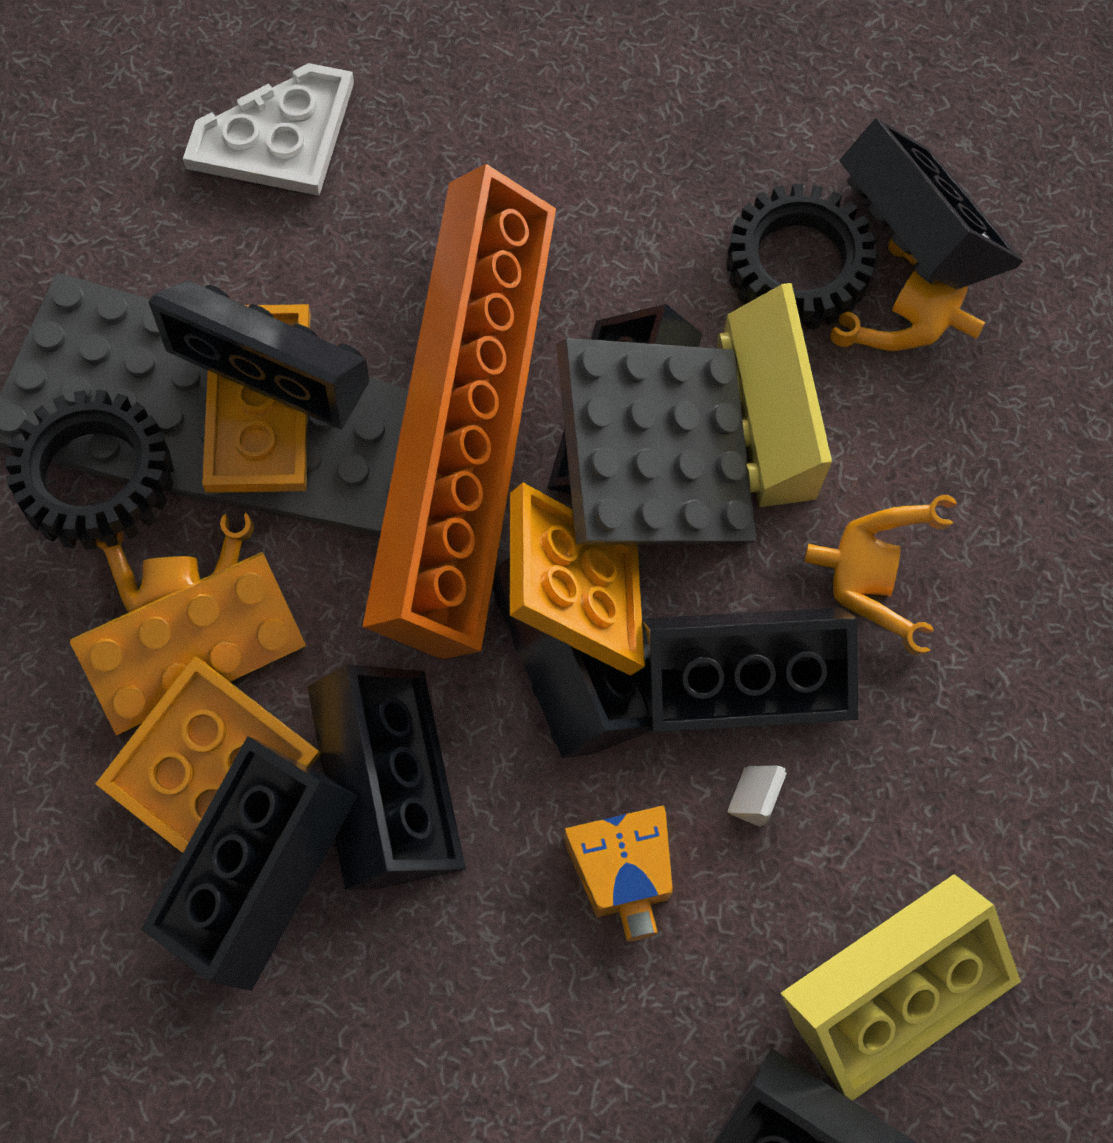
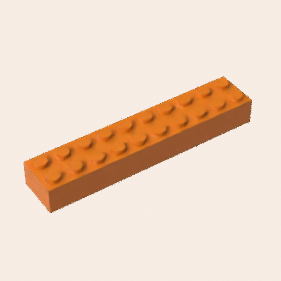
[362,164,556,659]

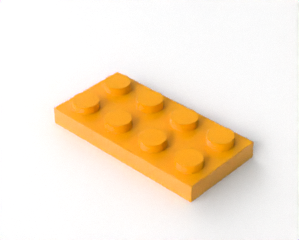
[202,304,311,493]
[70,552,307,735]

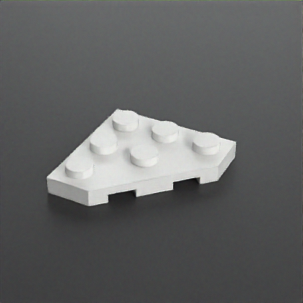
[183,63,354,196]

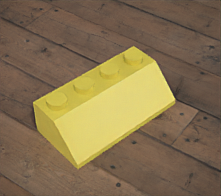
[717,283,832,507]
[781,874,1021,1101]

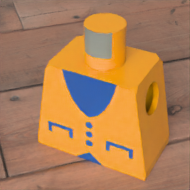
[564,805,672,942]

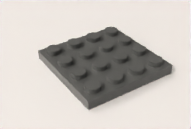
[556,338,756,545]

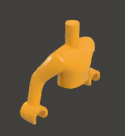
[830,238,986,351]
[804,495,956,655]
[96,512,254,613]

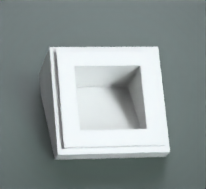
[727,766,787,827]

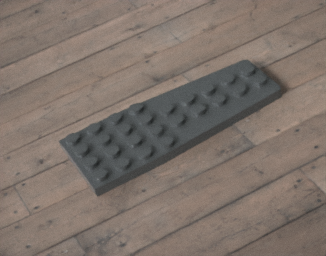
[0,272,408,537]

